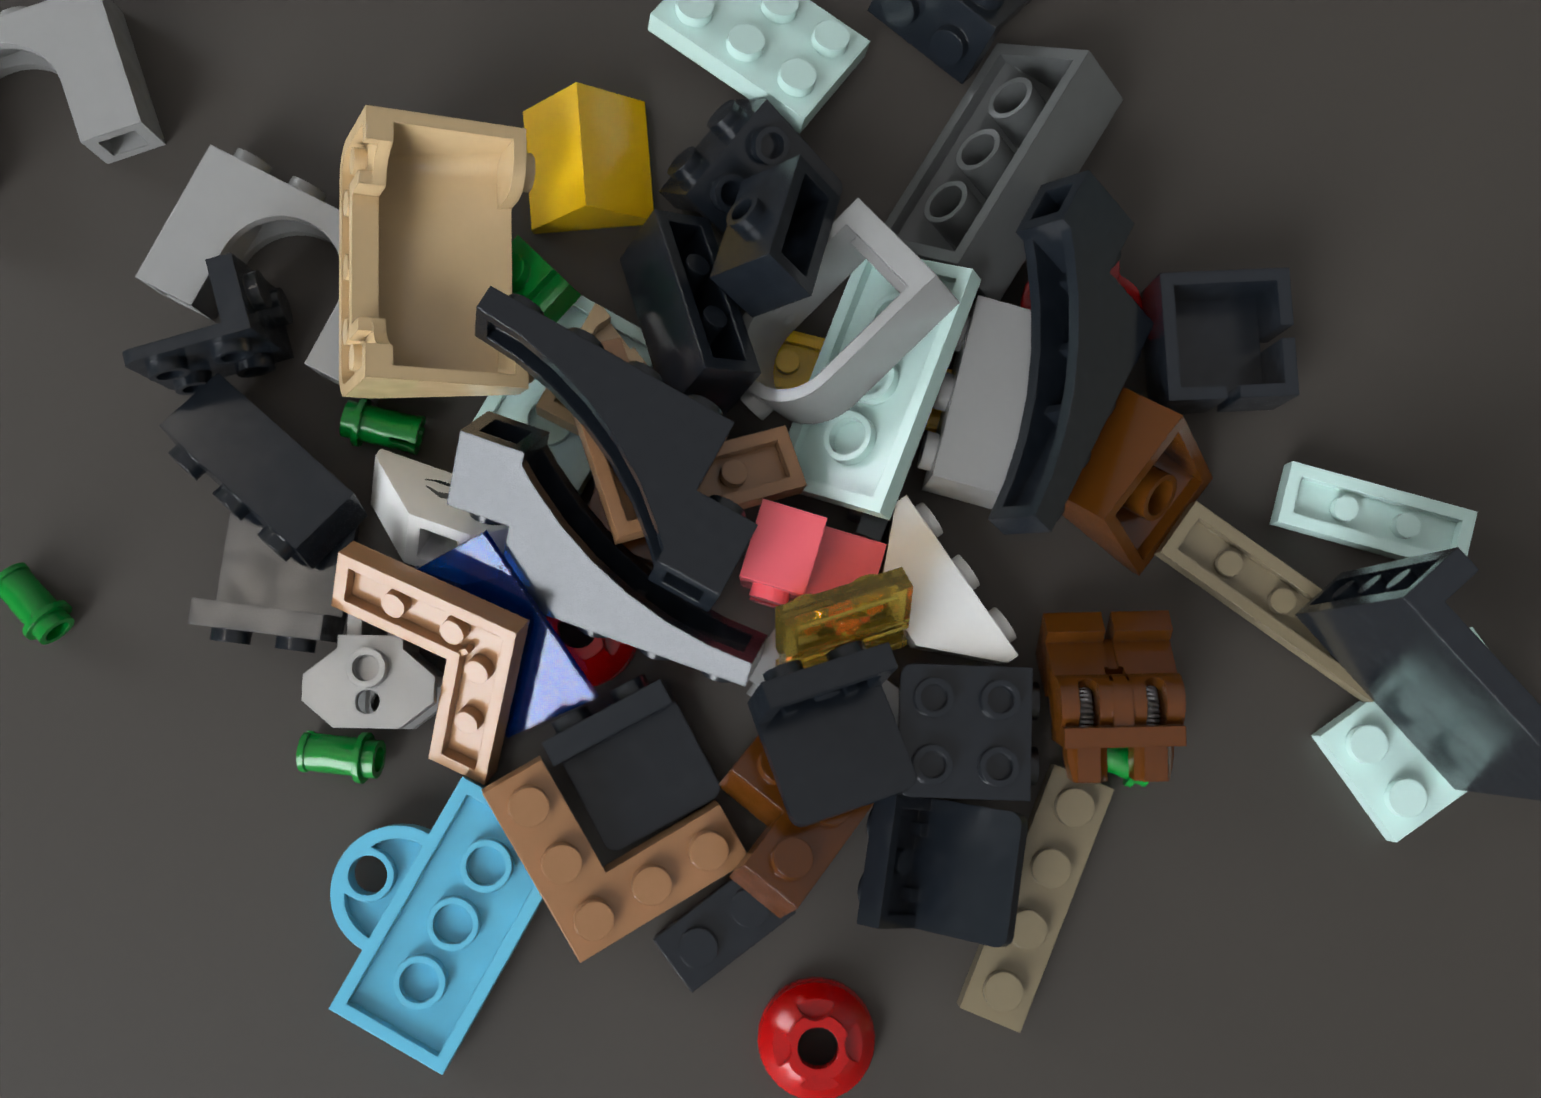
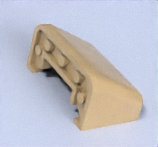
[339,105,535,399]

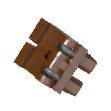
[1035,610,1187,783]

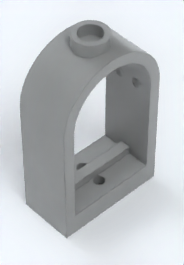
[740,198,960,424]

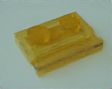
[775,567,913,668]

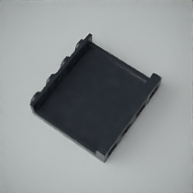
[1295,547,1541,801]

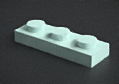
[1269,461,1478,560]

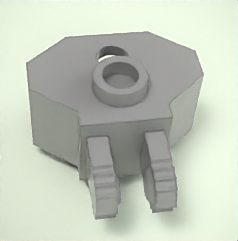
[301,614,444,729]

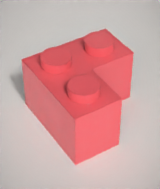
[739,499,887,629]

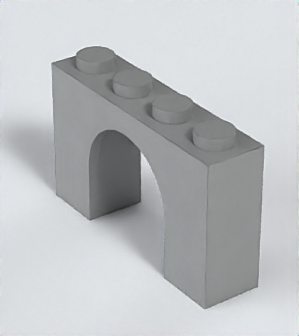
[0,0,166,164]
[135,144,380,404]

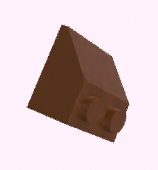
[1063,387,1213,576]

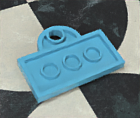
[329,776,543,1075]

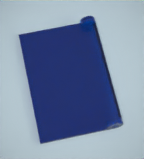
[413,530,599,737]

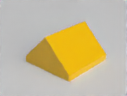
[523,82,654,234]

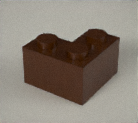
[718,734,874,918]

